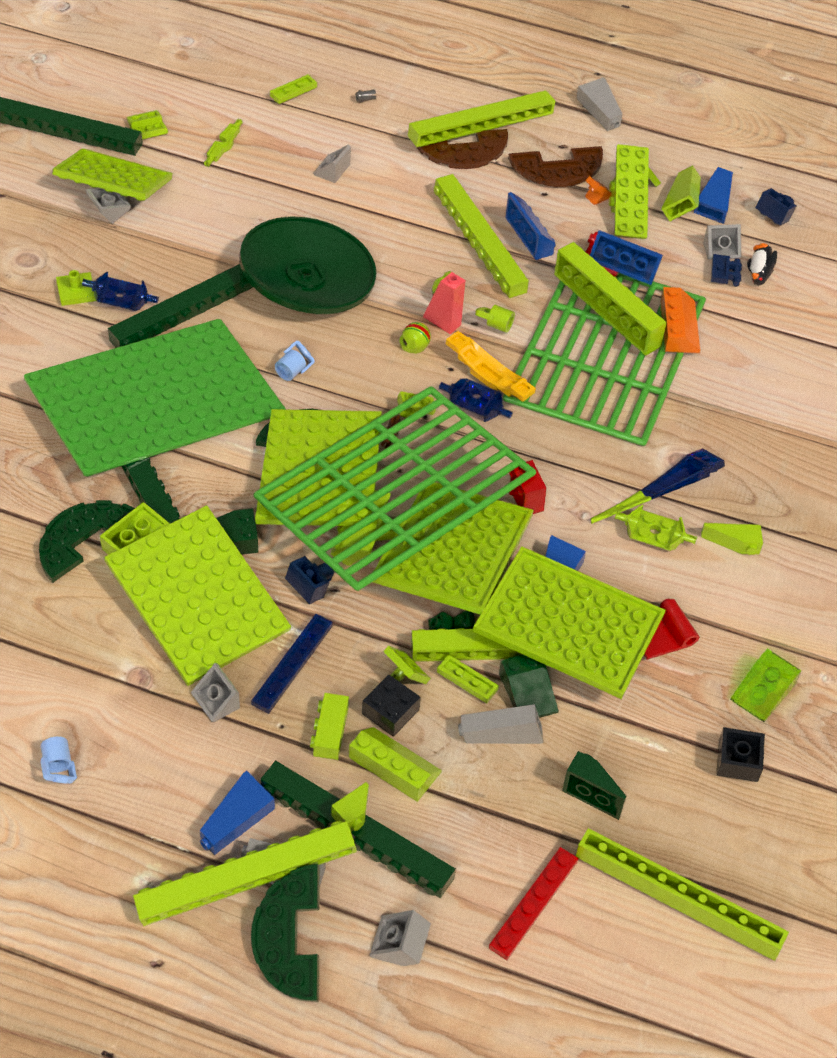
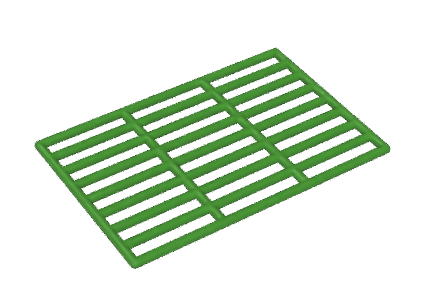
[503,273,706,446]
[253,386,536,591]

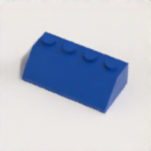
[505,192,556,260]
[590,230,663,285]

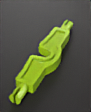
[204,118,243,167]

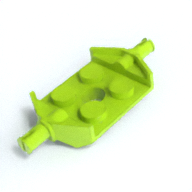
[615,505,697,551]

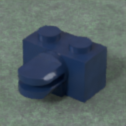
[755,188,797,226]
[285,556,334,604]

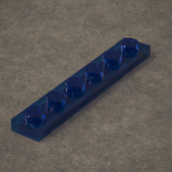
[251,614,333,714]

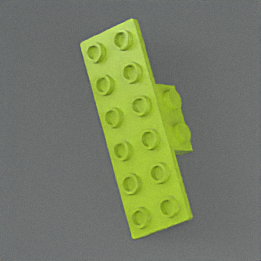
[609,144,649,239]

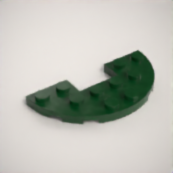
[39,500,135,583]
[251,864,320,1002]

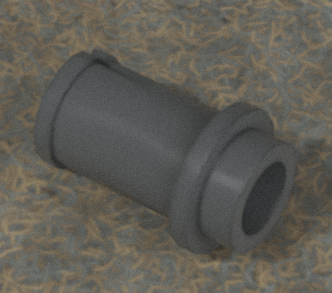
[355,89,376,103]

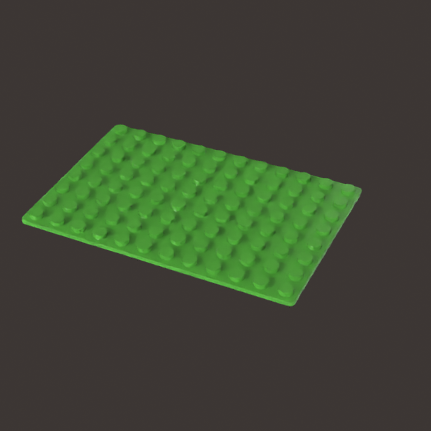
[24,319,286,477]

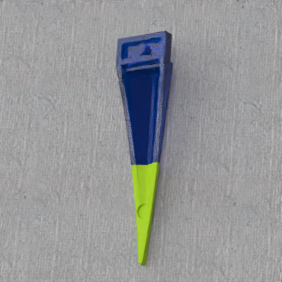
[591,448,725,524]

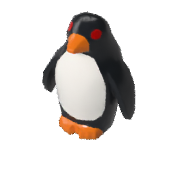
[747,243,777,286]

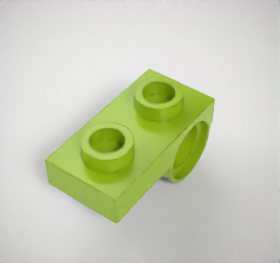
[397,391,436,418]

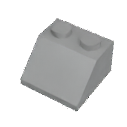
[369,910,431,966]

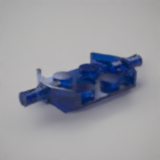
[82,272,159,311]
[439,378,513,422]

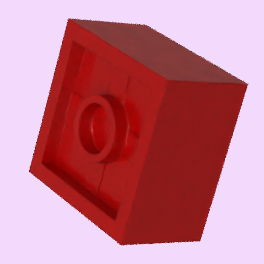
[509,460,547,514]

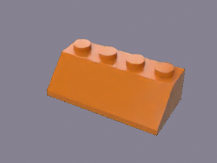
[660,287,700,353]

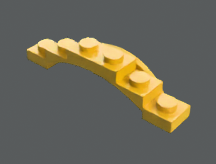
[445,331,536,402]

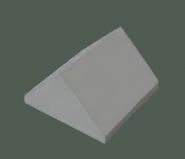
[313,144,351,183]
[86,188,131,224]
[703,224,741,259]
[191,663,240,722]

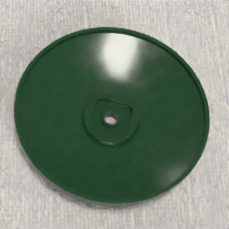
[239,216,377,314]

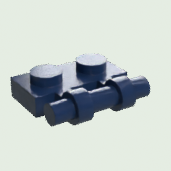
[711,254,742,287]

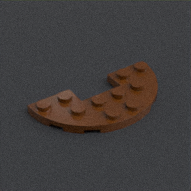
[417,129,508,169]
[508,146,603,188]

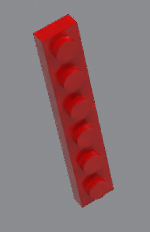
[488,847,579,960]

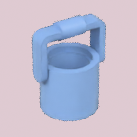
[275,340,315,381]
[40,737,77,784]

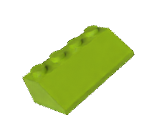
[330,490,391,566]
[349,727,442,802]

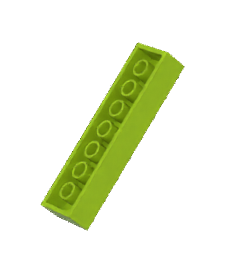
[554,242,667,356]

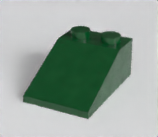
[216,508,259,555]
[499,655,559,718]
[562,751,627,820]

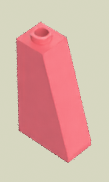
[424,272,466,334]

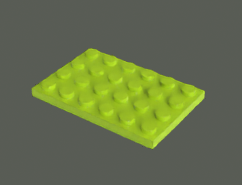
[53,148,172,201]

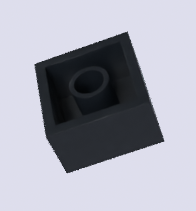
[362,674,421,737]
[716,727,765,782]

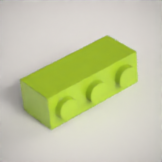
[310,693,349,760]

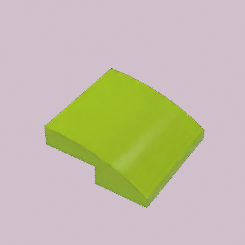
[127,110,168,139]

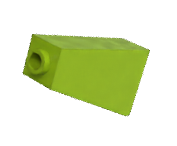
[661,165,701,221]

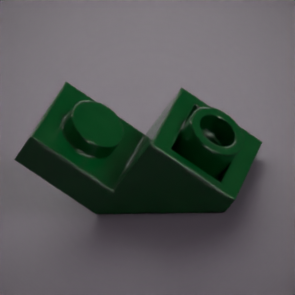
[428,610,475,630]

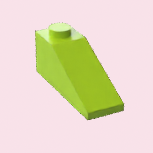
[701,523,763,555]

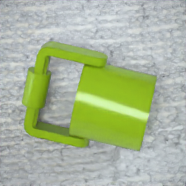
[475,305,515,333]

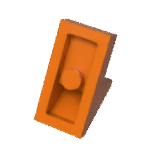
[585,176,611,205]

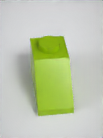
[331,782,369,832]

